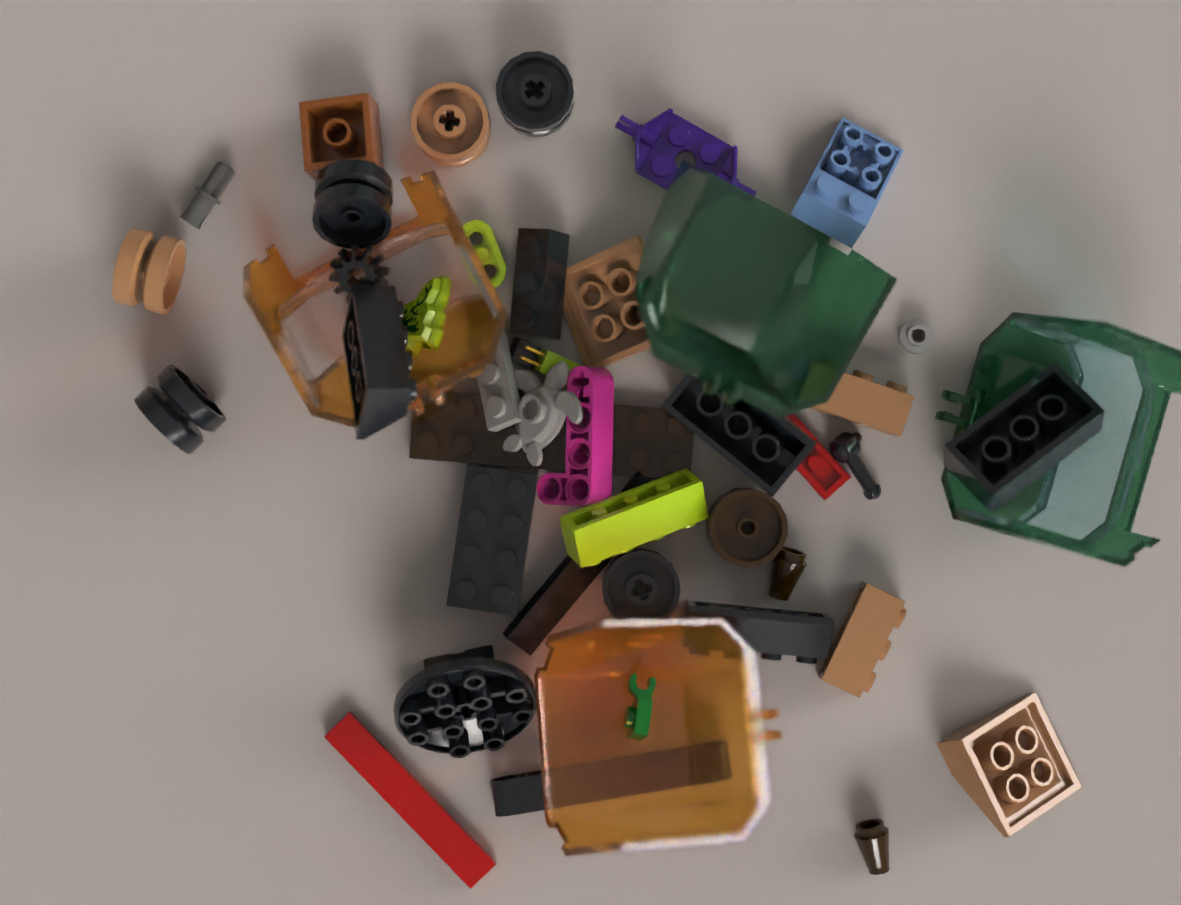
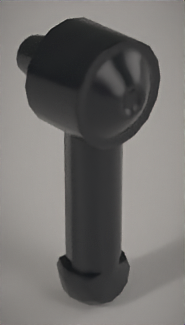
[829,432,881,500]

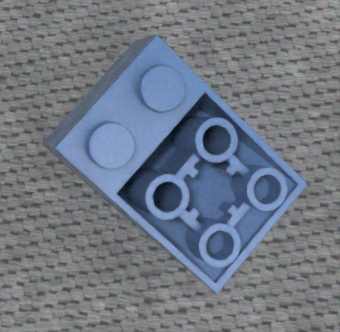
[790,117,904,248]

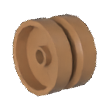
[411,82,492,167]
[112,227,186,315]

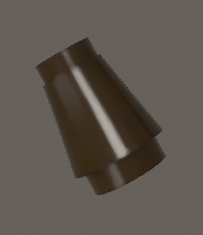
[768,546,807,601]
[854,819,890,875]

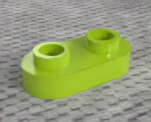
[458,220,507,289]

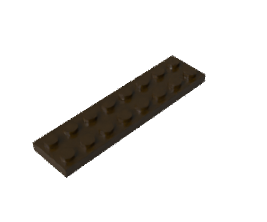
[409,388,694,479]

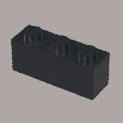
[509,228,570,340]

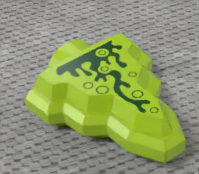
[401,275,452,357]

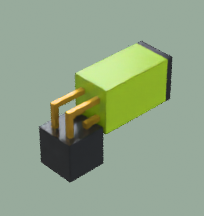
[510,337,582,384]

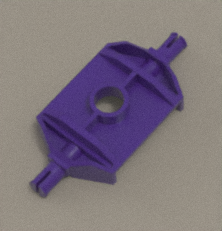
[615,108,757,210]

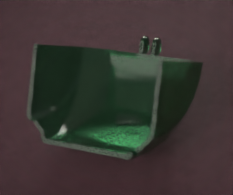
[635,160,897,418]

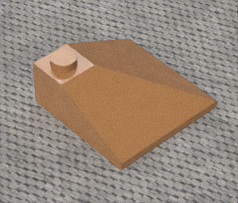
[563,235,693,368]
[936,692,1081,837]

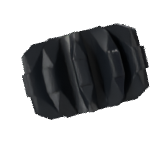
[328,243,390,303]

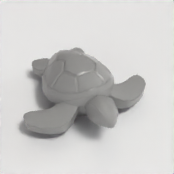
[503,361,583,467]

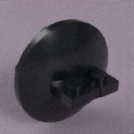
[393,645,537,758]

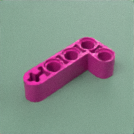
[536,365,614,506]

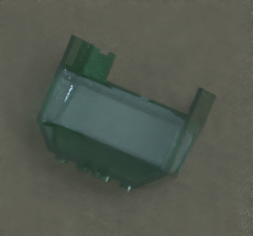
[935,312,1181,567]

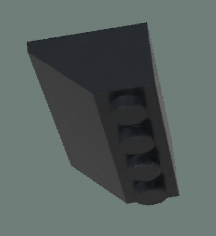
[342,284,417,440]
[661,352,817,497]
[683,600,834,664]

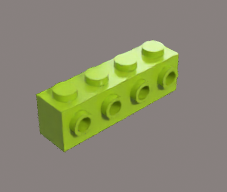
[559,468,709,568]

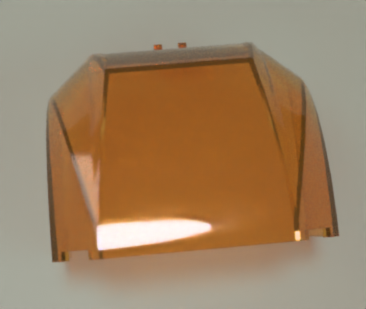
[534,618,782,856]

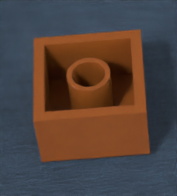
[299,93,384,181]

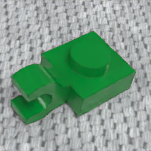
[623,673,656,741]

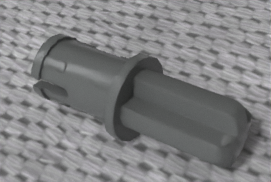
[180,161,235,230]

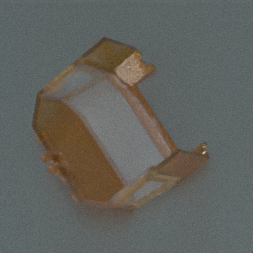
[243,170,508,428]

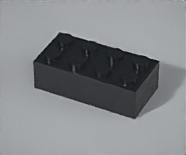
[944,362,1105,514]
[446,464,539,616]

